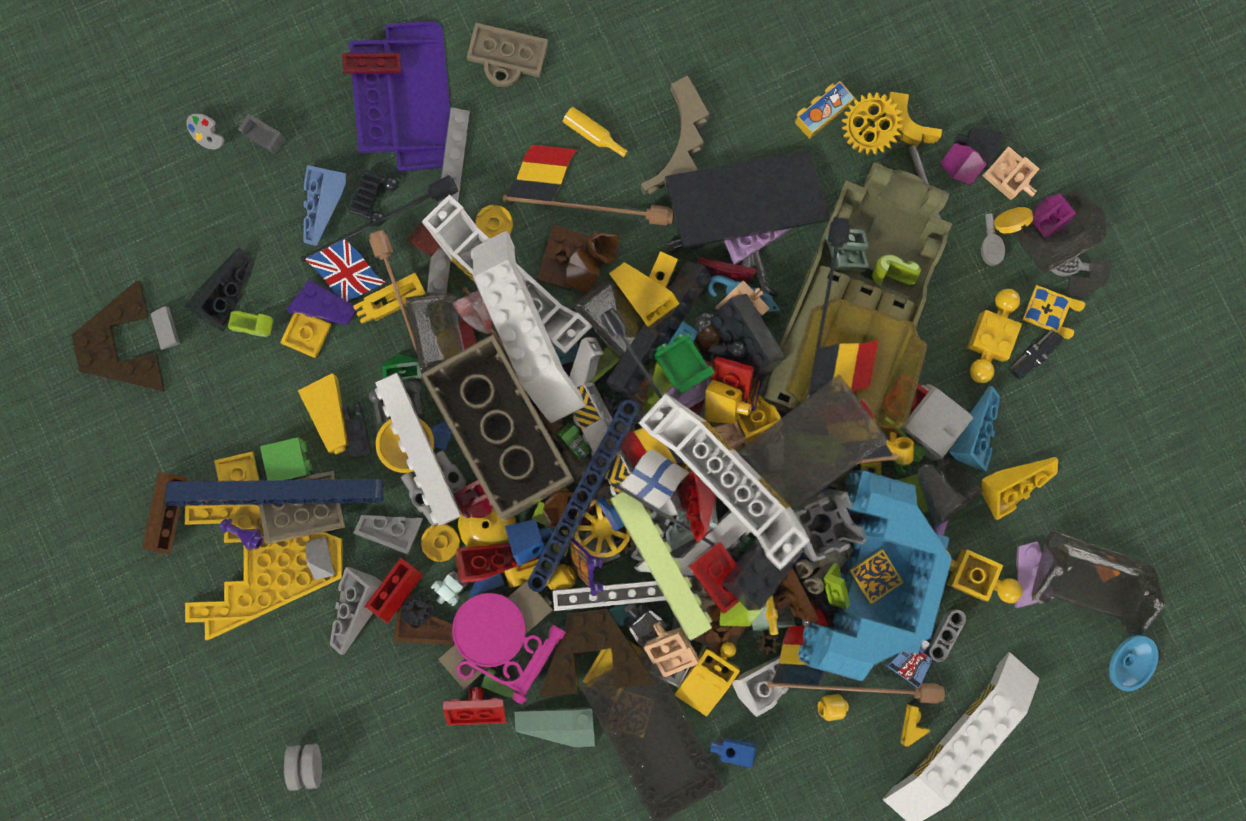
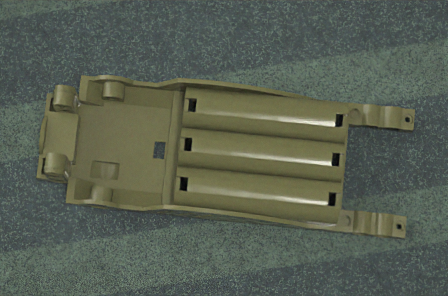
[742,162,952,492]

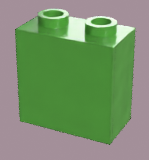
[260,437,312,480]

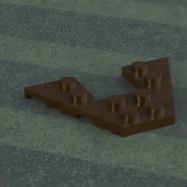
[72,280,165,391]
[539,609,656,698]

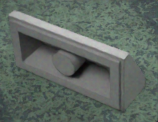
[151,306,180,350]

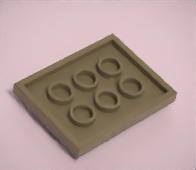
[259,471,345,544]

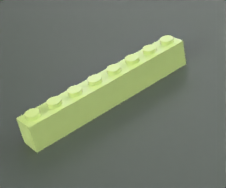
[610,492,712,640]

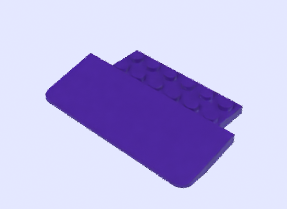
[349,22,450,172]

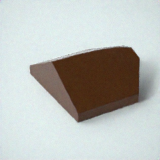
[565,248,600,293]
[543,491,583,530]

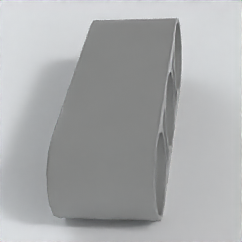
[926,609,966,662]

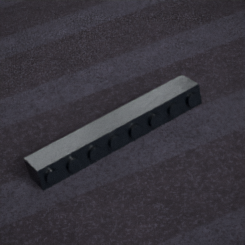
[606,261,712,398]

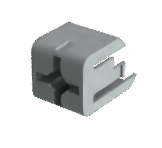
[875,384,973,461]
[790,489,867,561]

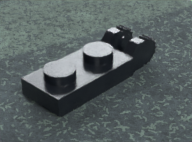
[343,402,371,458]

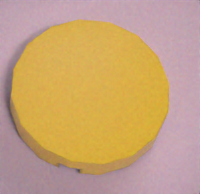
[475,205,513,239]
[994,207,1033,233]
[421,524,460,562]

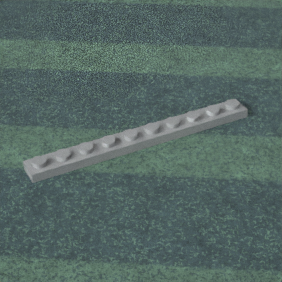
[426,107,470,296]

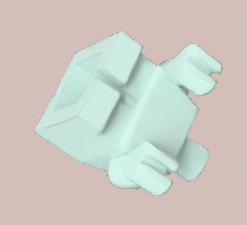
[431,570,468,606]

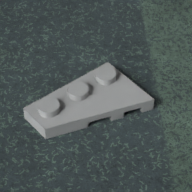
[354,515,423,555]

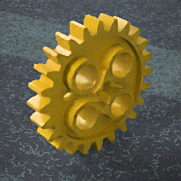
[842,93,904,155]

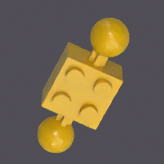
[967,289,1022,383]
[946,549,1023,603]

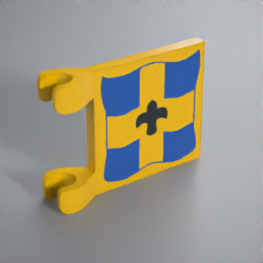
[1022,285,1085,339]

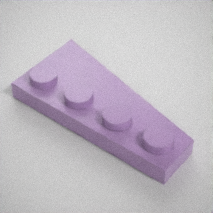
[725,228,792,265]

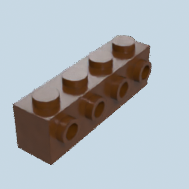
[142,472,187,554]

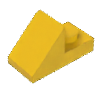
[900,704,931,746]

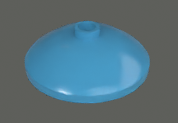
[1109,635,1158,691]

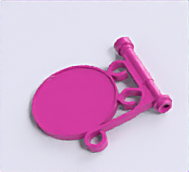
[452,593,566,704]

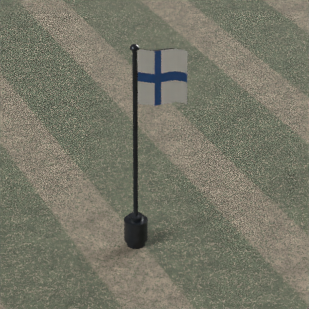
[614,449,742,562]

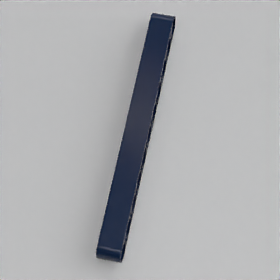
[528,400,640,592]
[165,479,384,506]

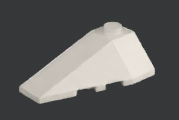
[732,656,788,716]

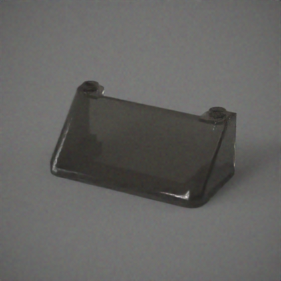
[1031,532,1165,635]

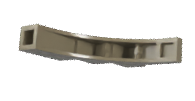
[641,75,709,195]

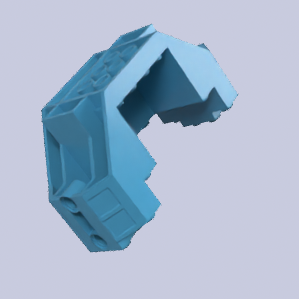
[798,470,952,681]

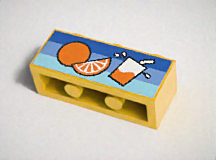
[795,81,855,139]

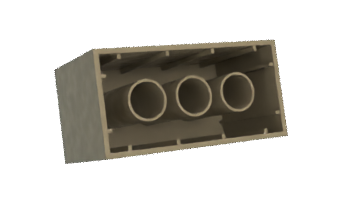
[421,335,575,520]

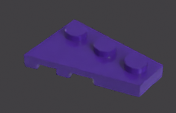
[287,280,358,325]

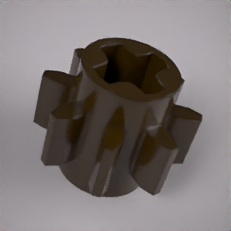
[615,529,635,554]
[755,630,781,655]

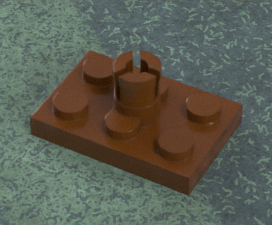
[537,225,589,291]
[773,568,818,623]
[682,605,746,654]

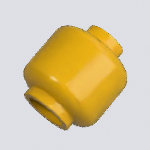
[548,564,577,590]
[818,694,849,721]

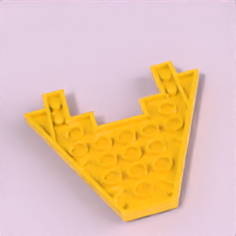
[185,505,343,640]

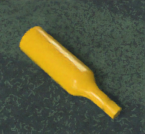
[563,107,628,157]

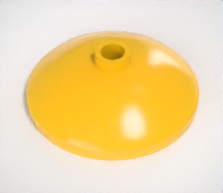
[376,419,434,473]
[458,508,516,547]

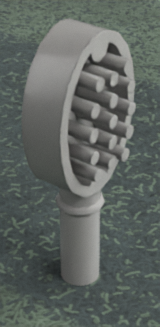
[981,214,1005,266]
[1048,253,1103,276]

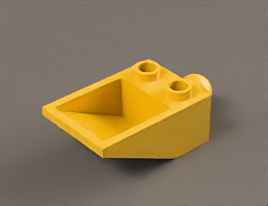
[674,642,740,716]

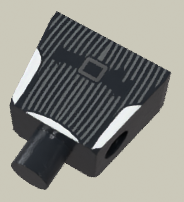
[624,603,671,652]

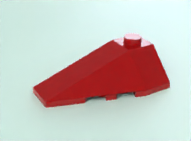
[679,470,716,542]
[456,543,537,583]

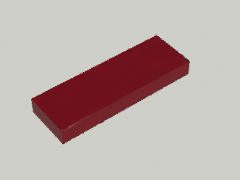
[342,53,401,74]
[698,258,756,284]

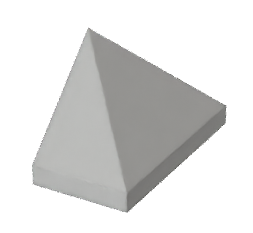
[306,537,335,580]

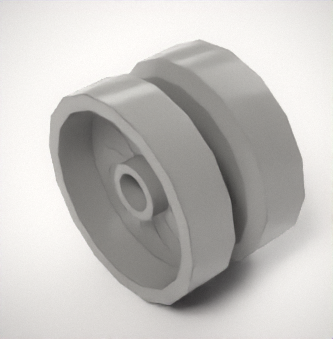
[284,743,322,791]

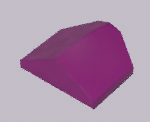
[940,143,986,184]
[1032,194,1077,238]

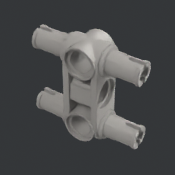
[401,450,466,526]

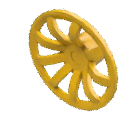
[574,499,630,558]

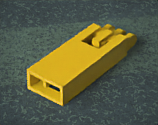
[353,273,427,324]

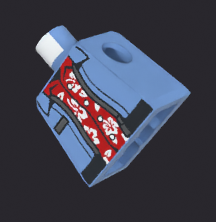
[884,640,932,688]

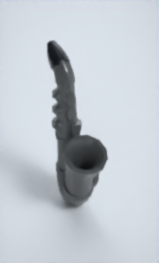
[740,249,779,297]

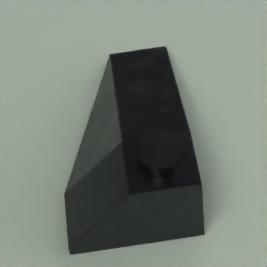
[185,248,253,332]

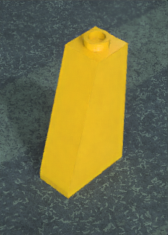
[609,262,679,326]
[298,373,349,455]

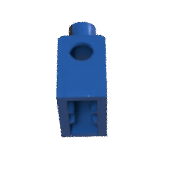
[505,520,553,566]
[710,738,757,768]

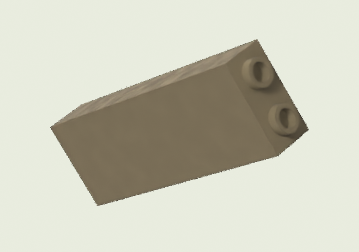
[438,580,553,689]

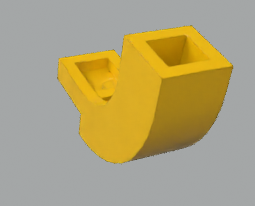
[885,92,942,146]

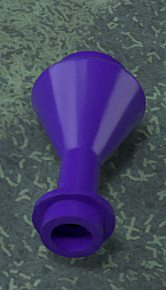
[219,518,264,550]

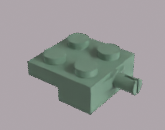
[825,229,869,271]

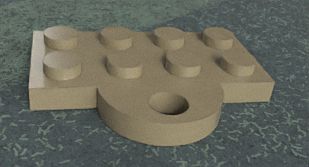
[467,23,548,87]

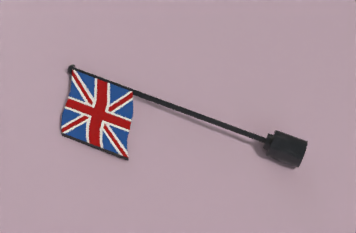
[301,175,459,302]

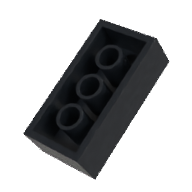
[710,293,786,382]
[722,537,804,611]

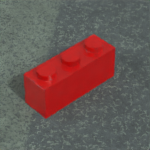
[365,558,423,623]

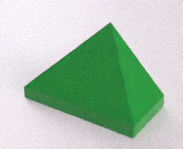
[382,354,422,381]

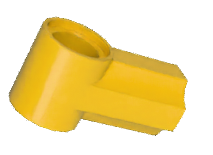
[504,558,539,588]

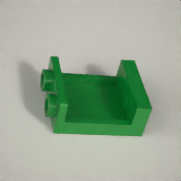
[654,333,715,396]

